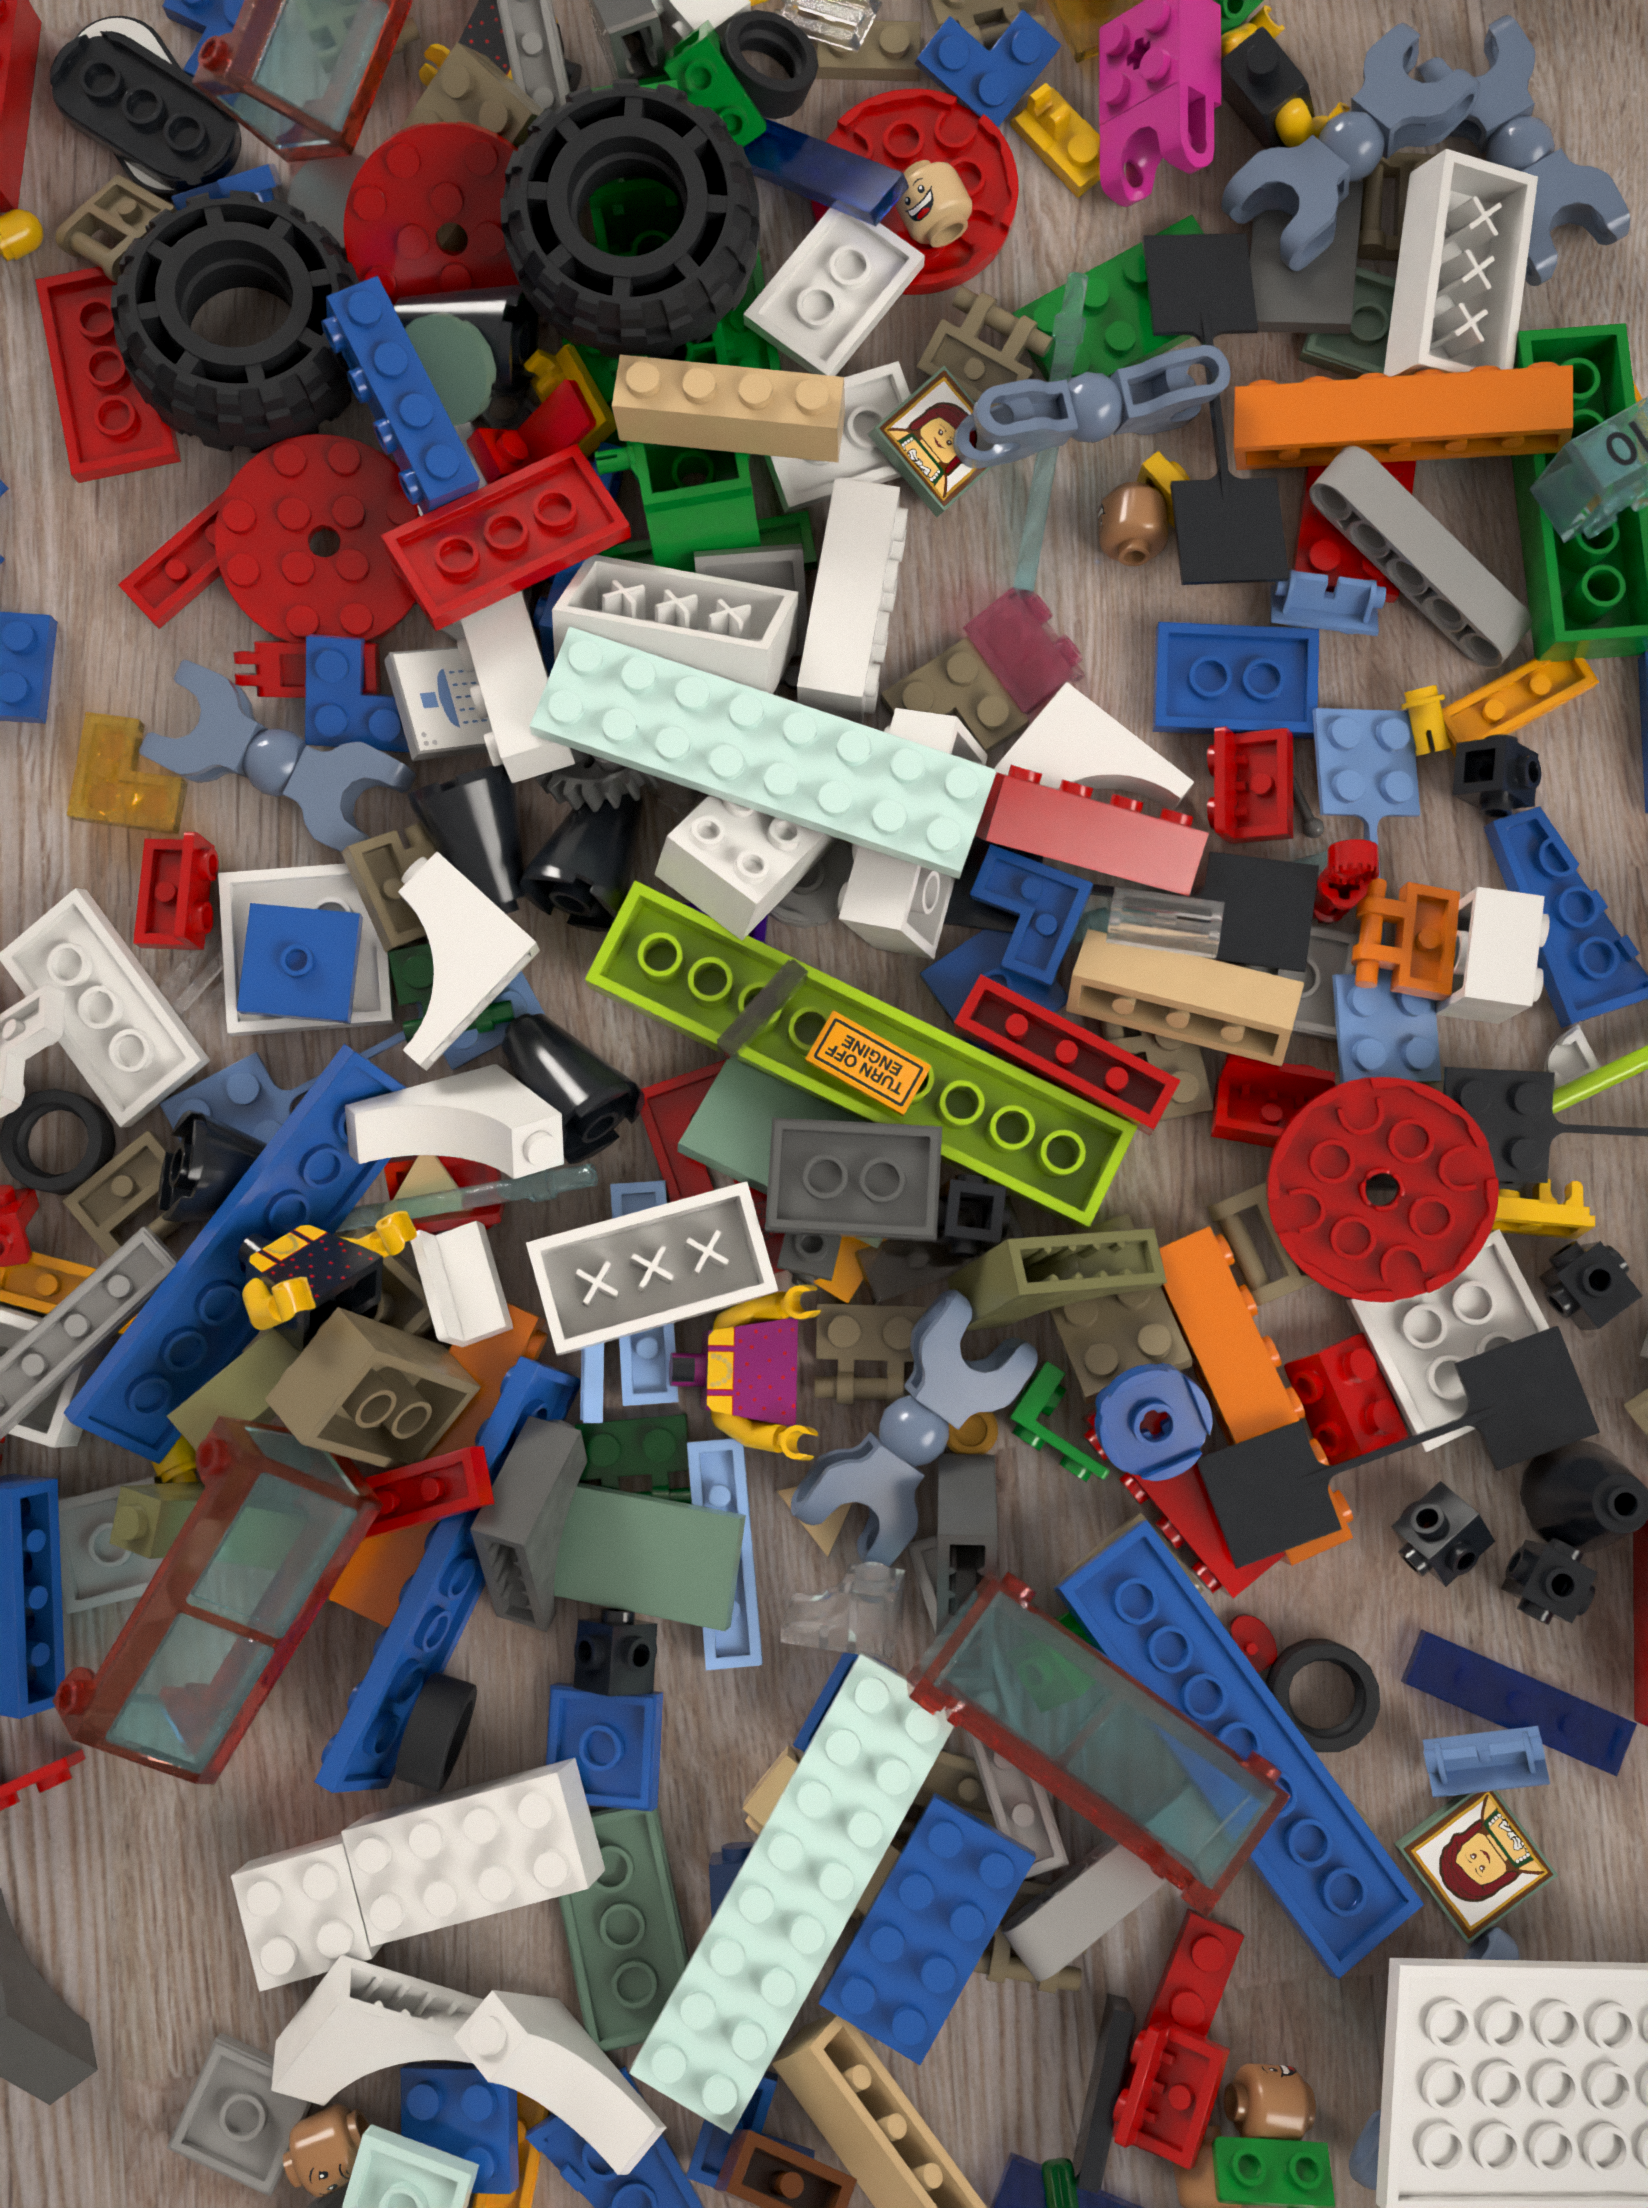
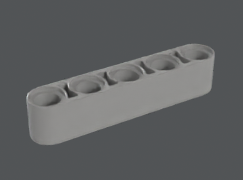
[1309,446,1532,669]
[1001,1774,1227,1981]

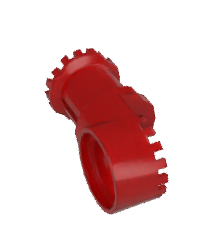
[1313,839,1379,925]

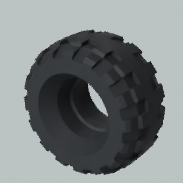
[500,79,760,359]
[111,190,360,453]

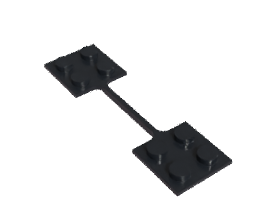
[1142,233,1289,585]
[943,836,1319,973]
[1443,1067,1648,1183]
[1196,1326,1600,1569]

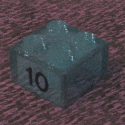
[1530,396,1648,543]

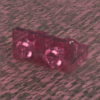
[962,587,1085,714]

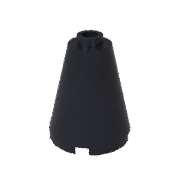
[394,284,539,398]
[407,764,525,914]
[519,793,643,932]
[502,1013,645,1164]
[158,1110,267,1222]
[1520,1440,1648,1553]

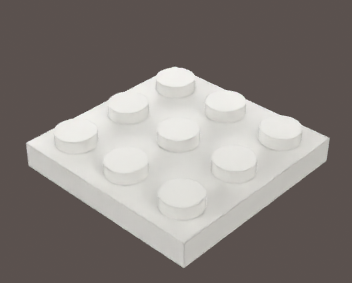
[218,863,395,1037]
[1346,1229,1549,1452]

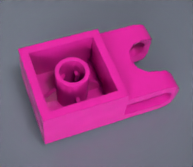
[1099,0,1221,207]

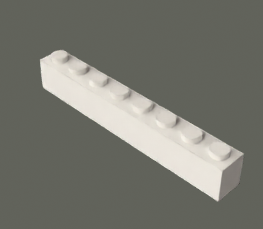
[417,421,575,783]

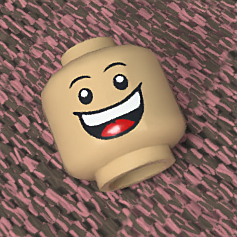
[894,160,972,247]

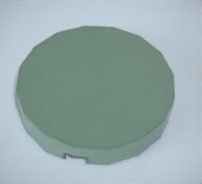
[404,312,497,426]

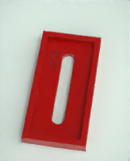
[640,1059,785,1274]

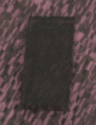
[717,959,808,1063]

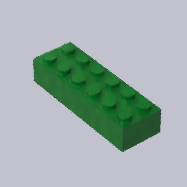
[1511,323,1648,662]

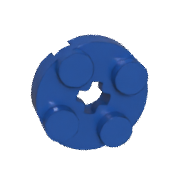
[1095,1363,1213,1481]

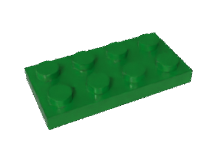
[1012,214,1204,382]

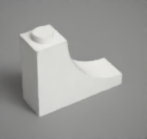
[994,682,1194,811]
[398,852,540,1071]
[345,1064,564,1179]
[271,1955,484,2106]
[453,1990,667,2175]

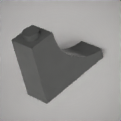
[470,1416,588,1632]
[935,1454,998,1677]
[0,1888,98,2105]

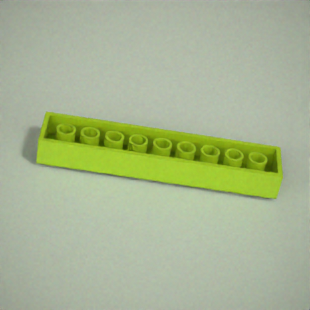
[585,880,1138,1230]

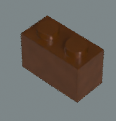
[714,2129,857,2208]

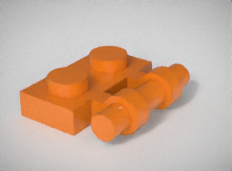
[1351,878,1460,1001]

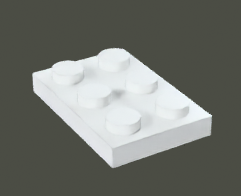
[743,195,925,376]
[764,361,911,514]

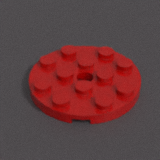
[810,88,1019,295]
[343,121,520,307]
[215,434,420,643]
[1266,1076,1499,1303]

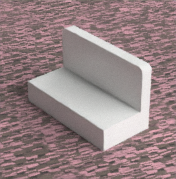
[410,1221,514,1347]

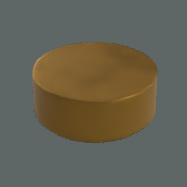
[947,1412,998,1455]

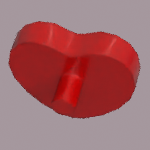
[1229,1614,1278,1673]

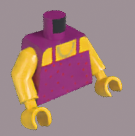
[669,1284,821,1461]

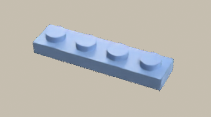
[610,1181,679,1406]
[687,1438,763,1670]

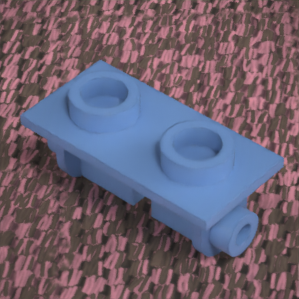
[1270,569,1386,636]
[1423,1726,1550,1798]

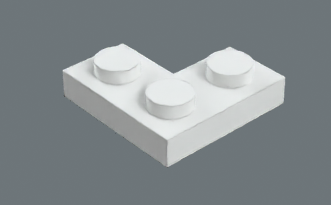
[0,983,65,1118]

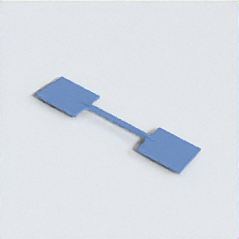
[1312,708,1442,1084]
[159,970,545,1144]

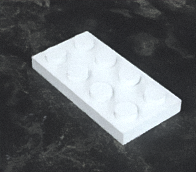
[0,888,211,1128]

